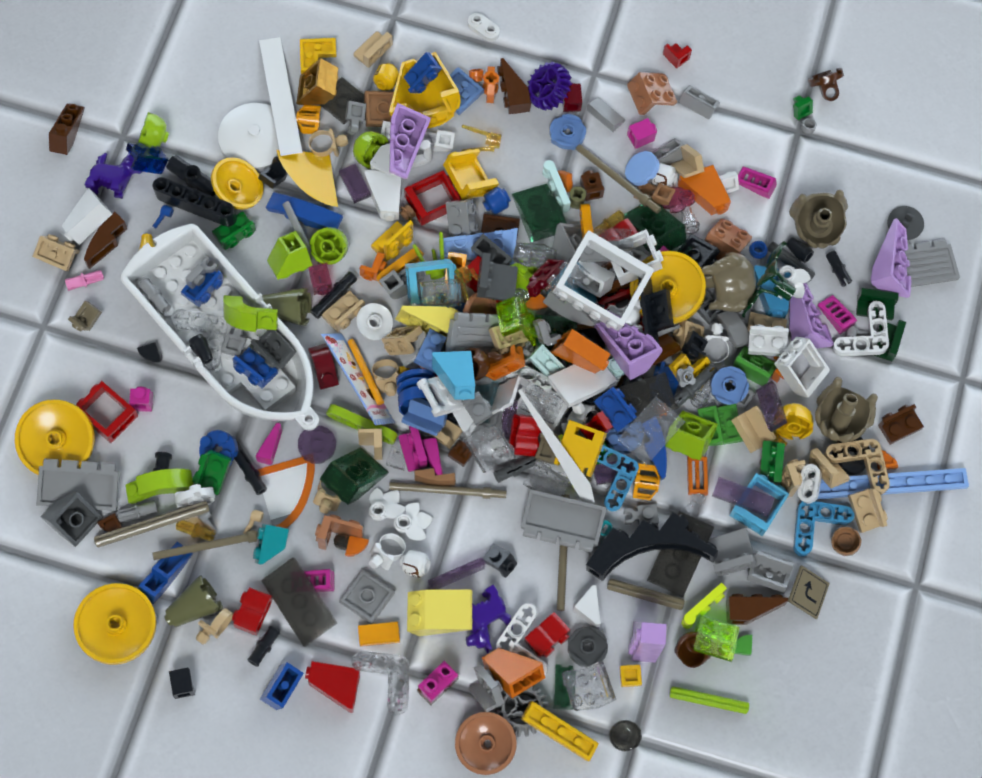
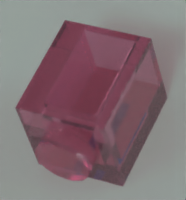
[308,263,332,295]

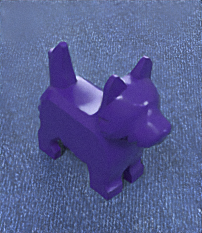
[84,148,145,199]
[466,585,513,654]

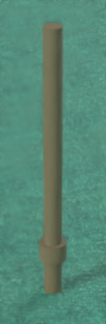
[576,144,661,214]
[389,482,507,499]
[557,494,570,611]
[152,530,258,560]

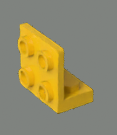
[371,220,413,262]

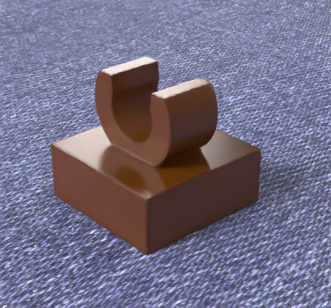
[448,439,475,467]

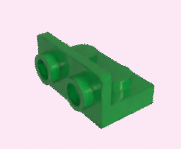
[212,211,256,250]
[760,440,785,482]
[192,450,232,495]

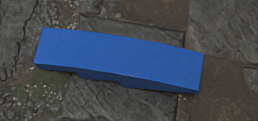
[266,192,343,229]

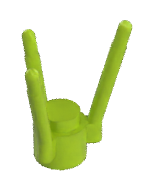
[413,232,446,280]

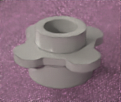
[676,366,696,387]

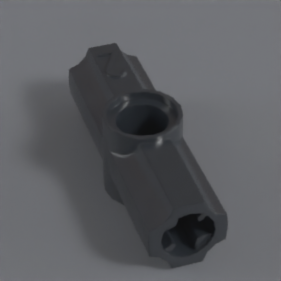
[166,155,216,197]

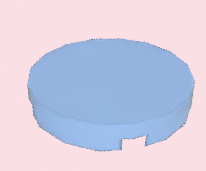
[625,151,660,186]

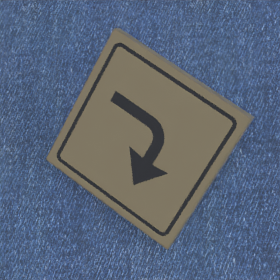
[788,566,830,619]

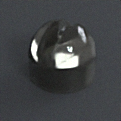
[334,534,349,550]

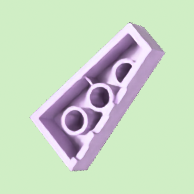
[628,622,667,663]

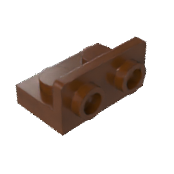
[878,404,924,445]

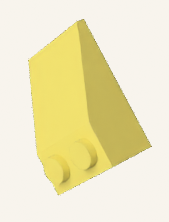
[395,306,458,345]
[407,589,472,636]

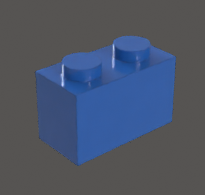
[260,662,304,710]

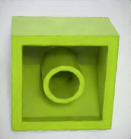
[665,410,718,460]

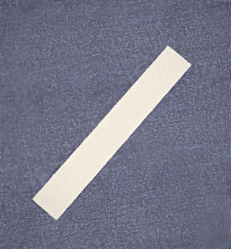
[259,37,303,156]

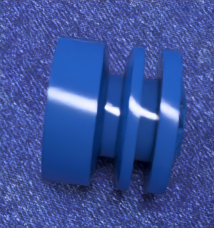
[396,369,439,415]

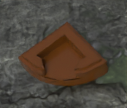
[97,513,122,532]

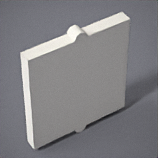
[491,376,521,414]

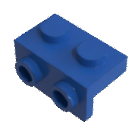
[181,271,223,307]

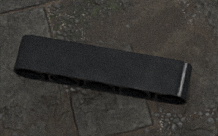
[152,177,237,227]

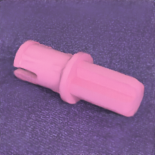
[65,270,104,291]

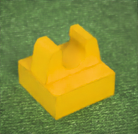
[619,665,642,687]

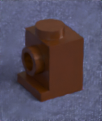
[580,170,605,201]

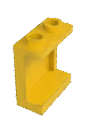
[443,149,499,200]

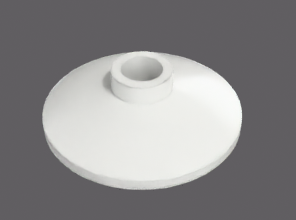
[356,303,393,341]

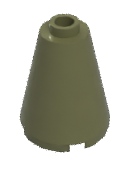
[262,288,312,326]
[164,575,223,627]

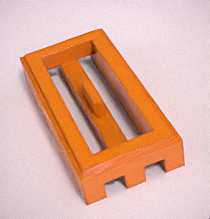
[687,456,708,496]

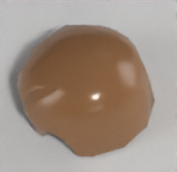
[831,527,862,556]

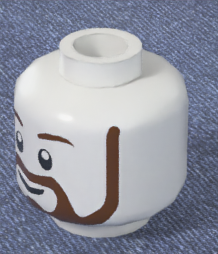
[652,163,678,187]
[400,550,431,578]

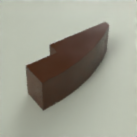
[84,212,127,269]

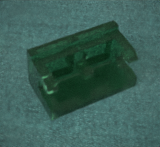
[553,664,574,710]

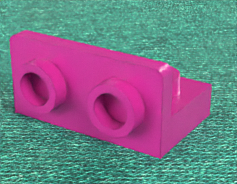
[399,426,427,472]

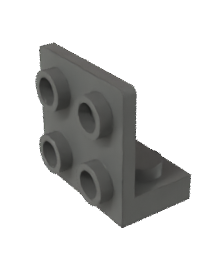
[476,253,518,302]

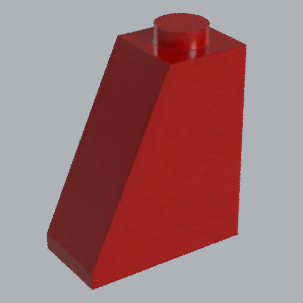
[305,661,360,713]

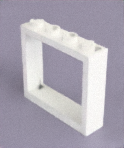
[552,230,655,331]

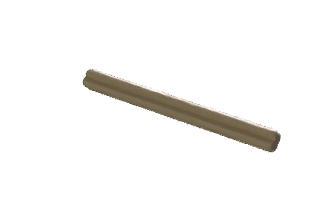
[94,501,210,548]

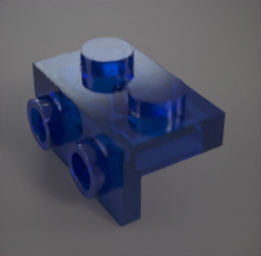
[125,143,169,174]

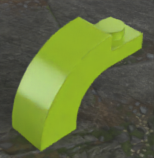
[223,295,278,332]
[125,469,194,504]

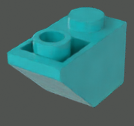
[253,524,289,565]

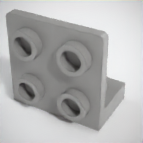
[709,528,757,577]

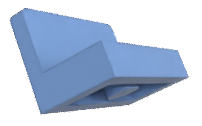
[401,398,448,436]

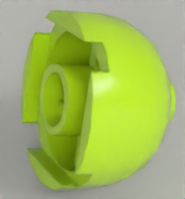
[137,112,169,150]
[353,131,389,169]
[310,227,348,265]

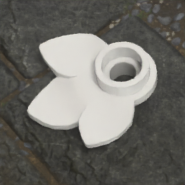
[778,265,811,299]
[369,488,406,521]
[394,503,433,541]

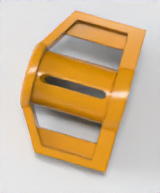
[296,105,321,134]
[632,463,660,501]

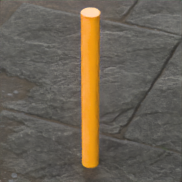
[347,339,384,405]

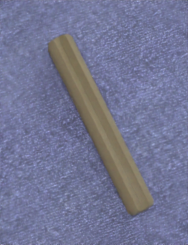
[607,579,685,610]

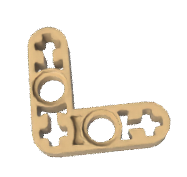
[824,439,890,495]

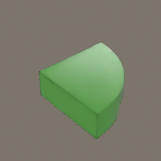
[730,635,752,656]

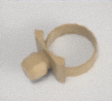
[309,128,349,157]
[372,359,400,397]
[313,475,346,514]
[196,608,233,645]

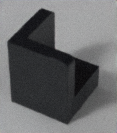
[169,668,195,699]

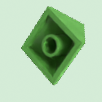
[733,346,776,388]

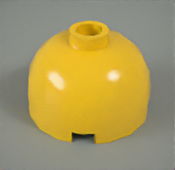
[775,403,814,440]

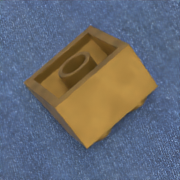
[296,58,338,105]

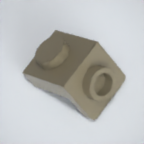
[68,301,102,331]
[535,433,561,465]

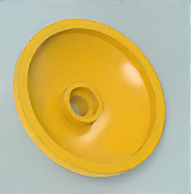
[211,157,263,210]

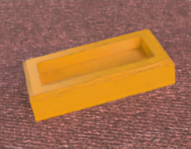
[358,622,400,647]

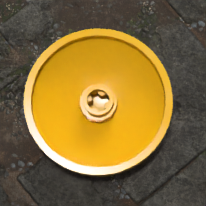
[630,251,706,324]
[15,399,95,475]
[73,583,157,665]

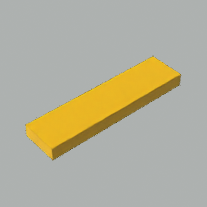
[521,701,599,761]

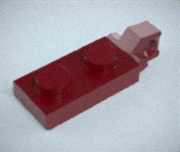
[526,259,566,297]

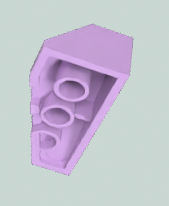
[389,103,431,179]
[871,218,911,298]
[789,283,834,348]
[594,309,662,380]

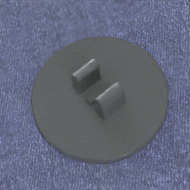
[887,206,924,240]

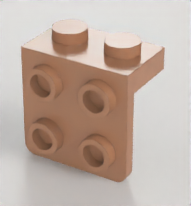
[627,72,677,115]
[704,219,752,260]
[315,515,363,550]

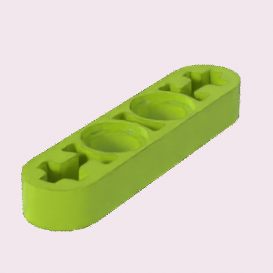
[326,404,398,445]

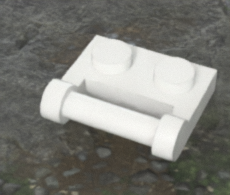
[416,376,464,417]

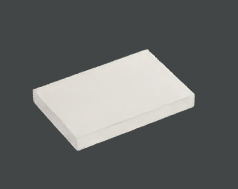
[547,364,617,408]

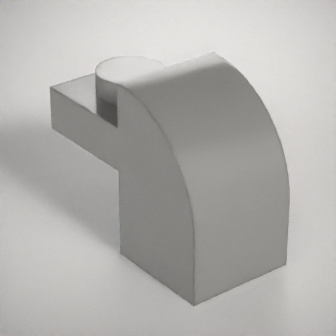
[379,268,424,299]

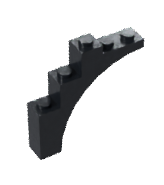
[586,512,718,581]

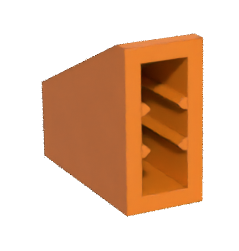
[677,165,731,216]
[550,329,610,374]
[482,648,545,698]

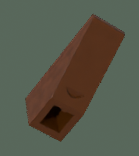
[497,58,531,114]
[49,104,85,155]
[726,594,789,625]

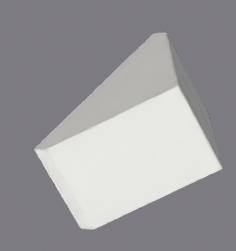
[573,585,601,629]

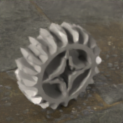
[495,685,549,737]

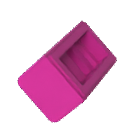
[738,166,777,199]
[817,295,857,334]
[255,423,283,465]
[422,438,442,475]
[292,569,335,593]

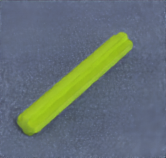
[670,686,749,714]

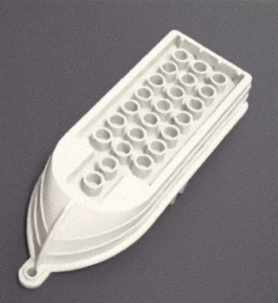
[120,224,319,431]

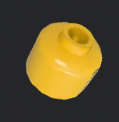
[373,63,399,90]

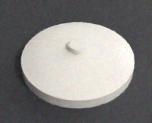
[218,103,279,171]

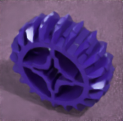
[527,62,572,111]

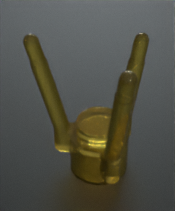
[462,125,502,152]
[454,265,494,304]

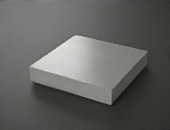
[339,569,395,624]

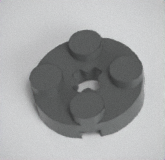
[567,627,608,668]

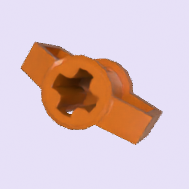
[482,66,499,103]

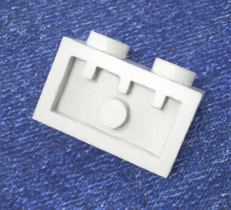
[748,324,789,356]

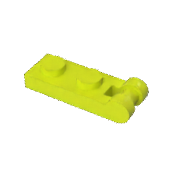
[681,583,727,629]

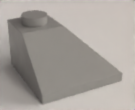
[552,223,582,266]

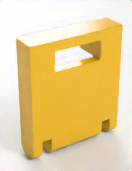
[554,420,607,477]

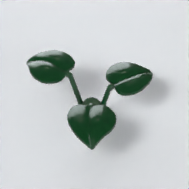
[742,241,796,318]

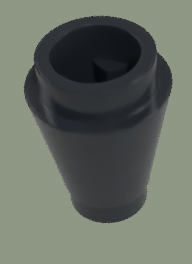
[786,237,814,263]
[188,334,214,364]

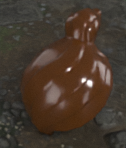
[463,348,504,381]
[674,631,725,668]

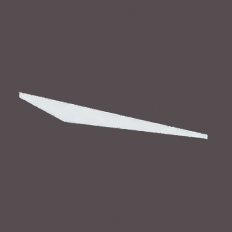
[518,389,595,504]

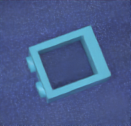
[405,259,458,305]
[729,473,789,537]

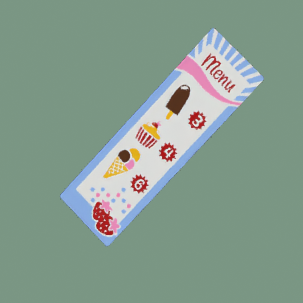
[321,333,395,425]

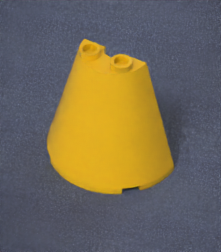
[389,52,461,129]

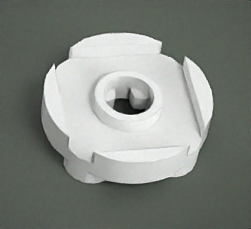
[174,484,215,509]

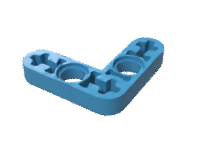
[597,445,639,511]
[793,501,855,557]

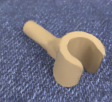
[243,510,264,534]

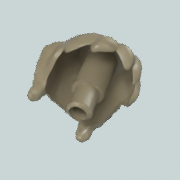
[789,190,848,249]
[702,252,756,312]
[815,377,878,443]

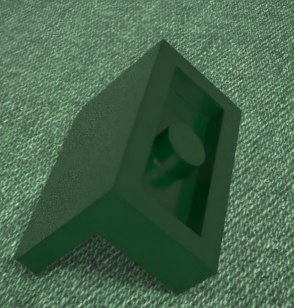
[856,288,899,321]
[874,320,906,362]

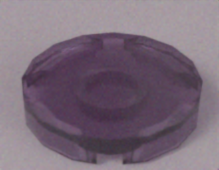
[298,426,336,464]

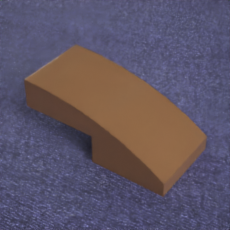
[633,183,676,205]
[414,468,456,486]

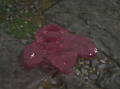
[660,187,696,213]

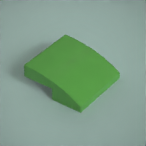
[697,404,744,446]

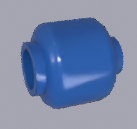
[482,187,511,214]

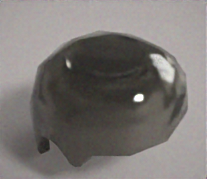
[609,720,642,751]

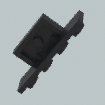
[638,277,674,344]

